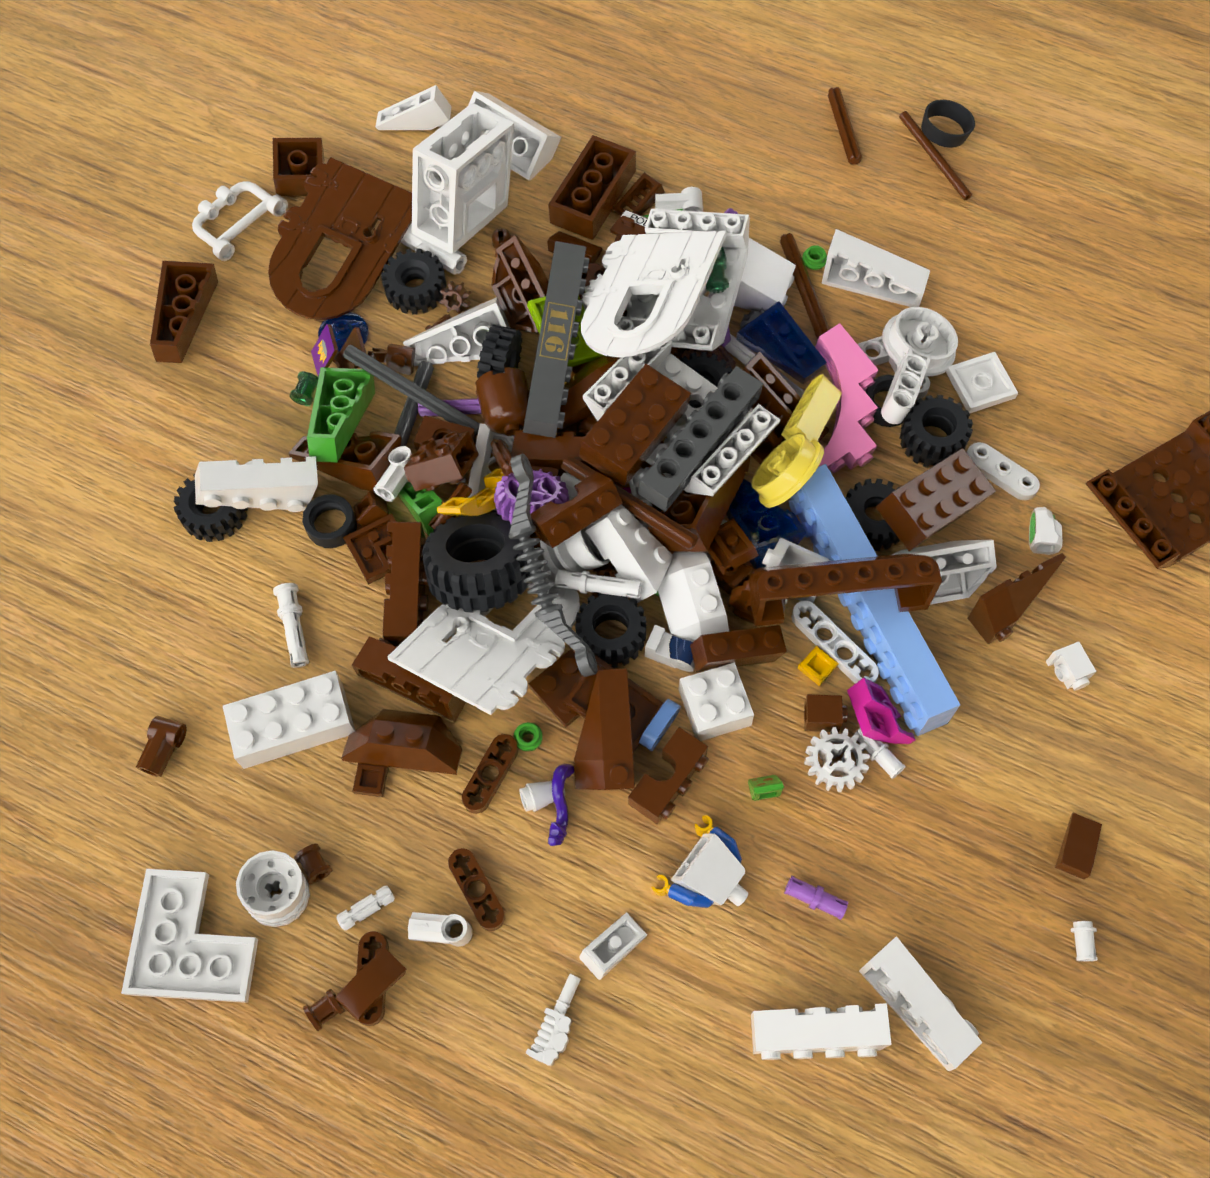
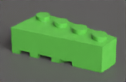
[307,367,375,462]

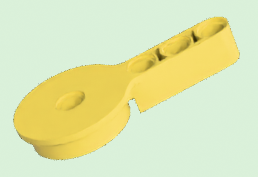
[752,374,842,508]

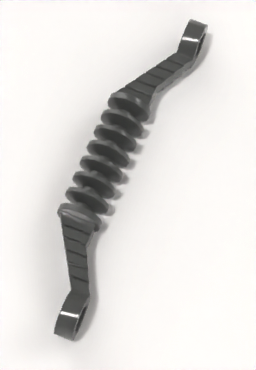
[509,453,598,677]

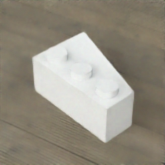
[586,504,673,603]

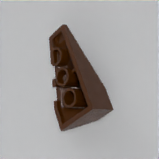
[556,355,621,433]

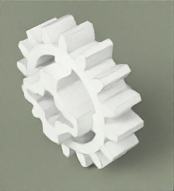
[804,727,870,792]

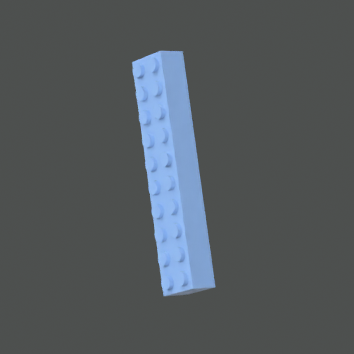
[789,464,960,736]

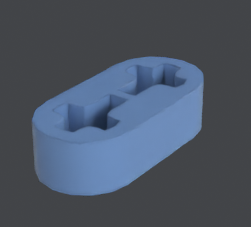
[639,698,681,751]

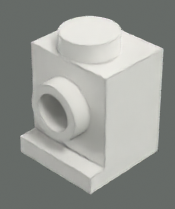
[1046,642,1096,691]

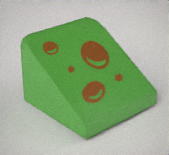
[748,775,784,801]

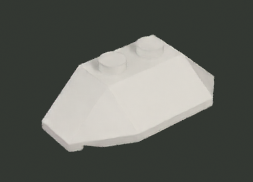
[892,539,997,605]
[658,551,729,642]

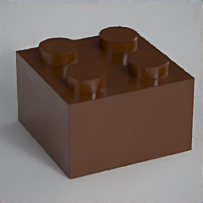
[273,138,324,196]

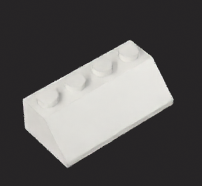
[468,91,561,180]

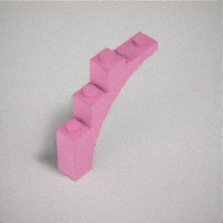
[815,323,879,473]

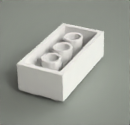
[223,671,355,769]

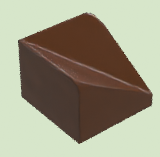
[353,490,389,527]

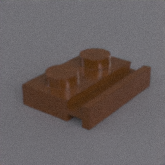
[707,519,758,575]

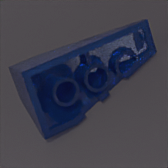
[726,479,806,570]

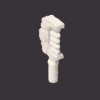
[526,974,581,1066]

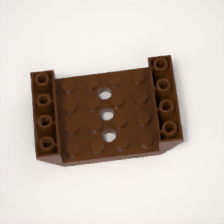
[1086,411,1210,569]

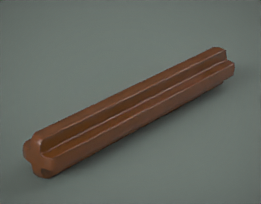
[828,87,862,165]

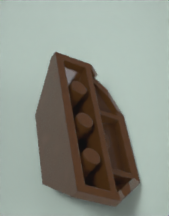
[491,235,549,334]
[743,351,829,447]
[341,709,462,775]

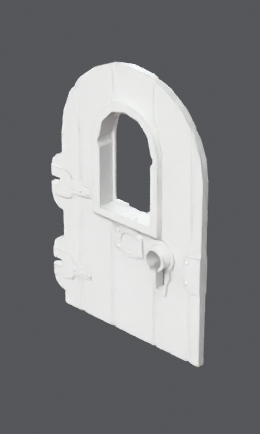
[581,231,727,357]
[388,583,580,715]

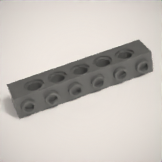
[638,366,764,512]

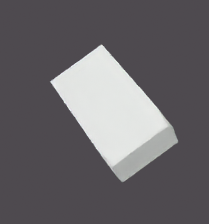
[579,912,647,980]

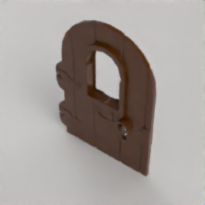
[268,157,412,320]

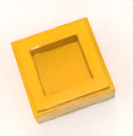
[797,646,839,687]

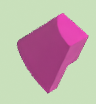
[847,678,916,744]

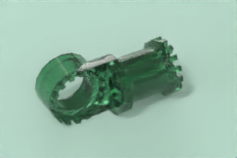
[705,247,729,294]

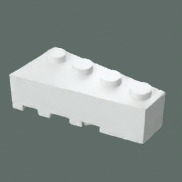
[822,229,930,307]
[195,456,318,512]
[859,936,983,1071]
[751,1003,891,1060]

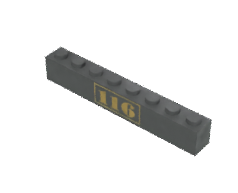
[523,241,589,438]

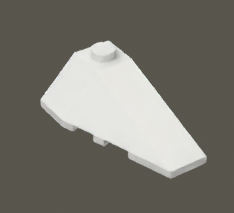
[403,297,510,366]

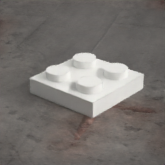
[946,352,1018,413]

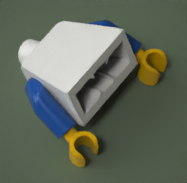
[651,815,748,908]

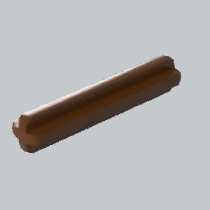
[490,439,514,476]

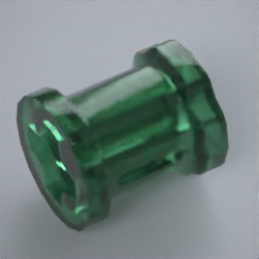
[289,371,318,406]

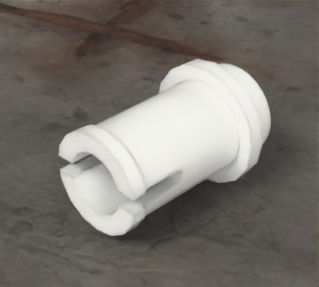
[1070,921,1098,961]

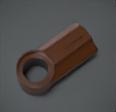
[136,716,187,777]

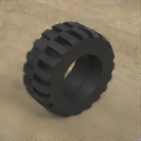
[422,512,530,613]

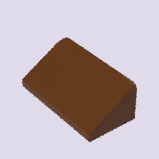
[547,231,603,264]

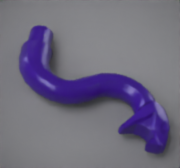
[548,763,574,846]

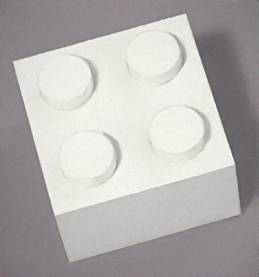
[679,662,754,741]

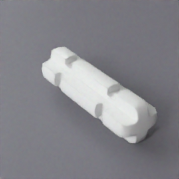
[336,886,395,930]

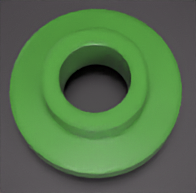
[802,246,827,270]
[514,722,543,751]

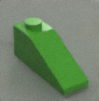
[398,482,442,536]

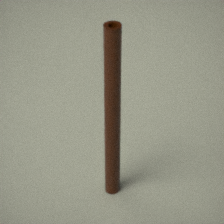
[899,111,972,201]

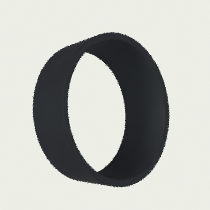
[921,100,975,148]

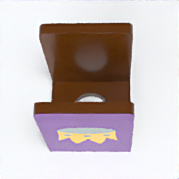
[311,324,366,378]

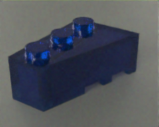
[736,301,827,384]

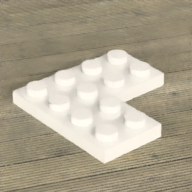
[121,869,258,1003]

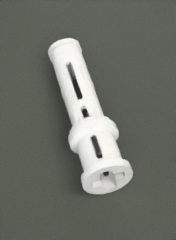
[273,583,309,668]

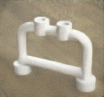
[192,181,288,261]

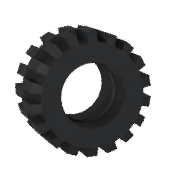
[899,395,973,468]
[575,593,646,668]

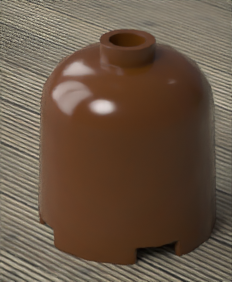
[475,367,530,436]

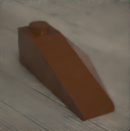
[288,431,402,492]
[967,553,1066,644]
[574,668,635,790]

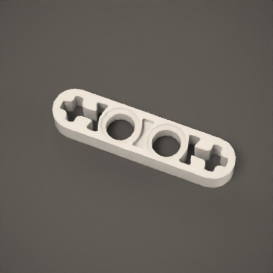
[791,601,879,684]

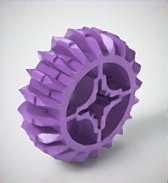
[494,469,569,524]

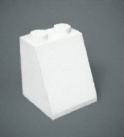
[708,238,796,312]

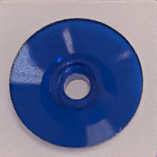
[318,312,369,352]

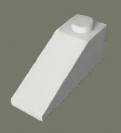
[375,85,451,130]

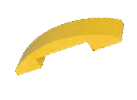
[437,468,505,516]

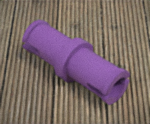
[784,875,848,920]

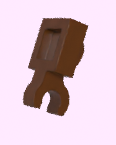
[368,343,415,375]

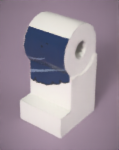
[645,625,695,672]

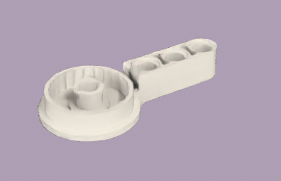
[881,307,958,424]

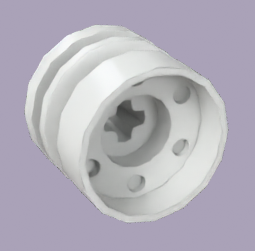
[540,526,610,575]
[236,850,310,927]

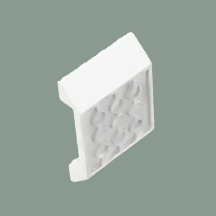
[617,209,750,351]
[583,340,780,496]

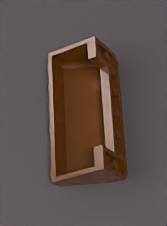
[749,554,942,626]

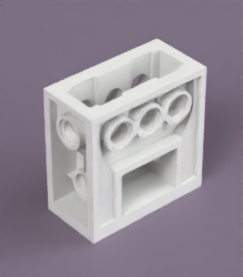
[412,103,514,254]

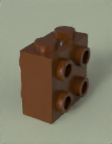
[404,431,479,491]

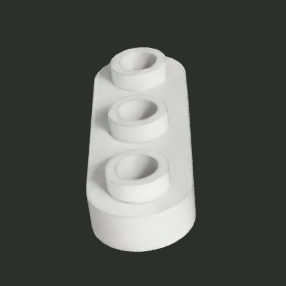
[967,442,1040,501]

